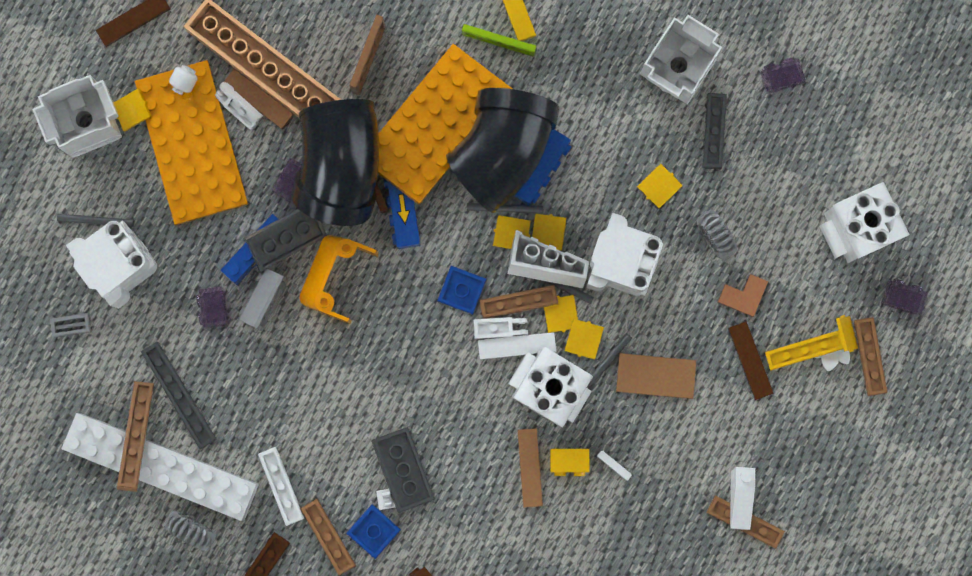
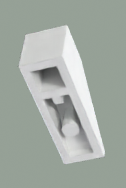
[730,467,755,530]

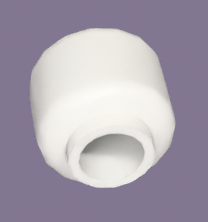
[169,65,198,95]

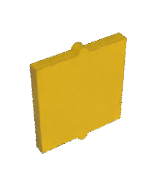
[114,88,151,132]
[637,164,683,209]
[532,213,566,251]
[493,215,531,249]
[544,295,578,333]
[836,315,858,352]
[564,319,604,359]

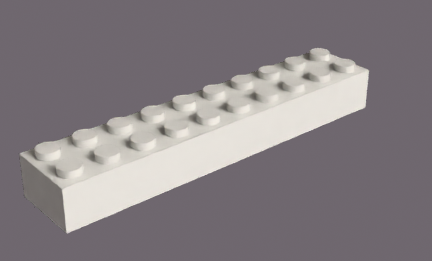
[62,413,259,521]

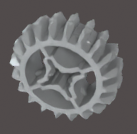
[697,209,737,260]
[164,511,216,551]

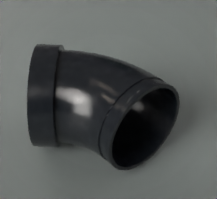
[446,88,560,213]
[291,99,379,226]

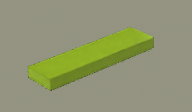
[462,24,536,57]

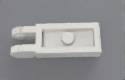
[215,82,263,130]
[474,317,528,339]

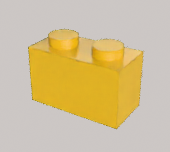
[550,449,590,476]

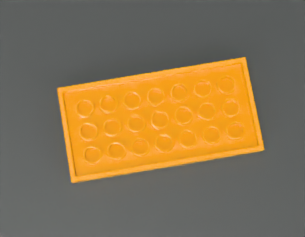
[378,44,513,205]
[135,60,248,225]

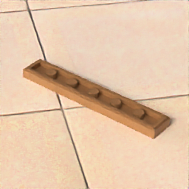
[117,381,154,492]

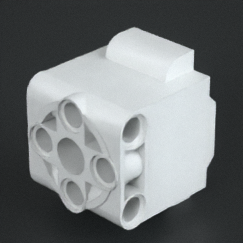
[640,15,722,105]
[32,75,122,157]
[819,182,910,263]
[586,213,663,296]
[66,220,157,309]
[508,347,593,428]

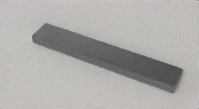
[141,341,217,450]

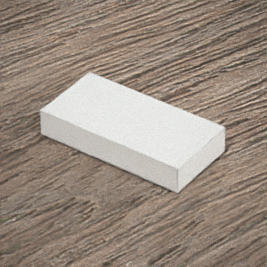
[597,451,632,481]

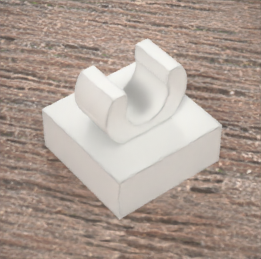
[376,489,395,510]

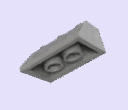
[239,269,288,331]

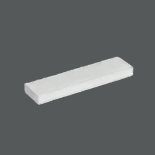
[478,332,556,360]
[258,447,305,526]

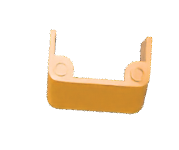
[299,235,379,324]

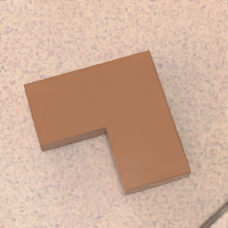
[717,274,768,317]

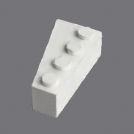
[507,230,589,288]

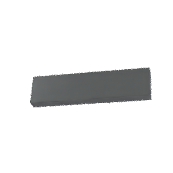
[702,93,727,170]

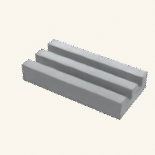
[50,313,91,338]

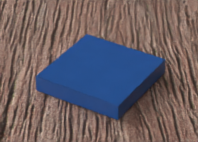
[437,266,487,315]
[346,504,401,559]

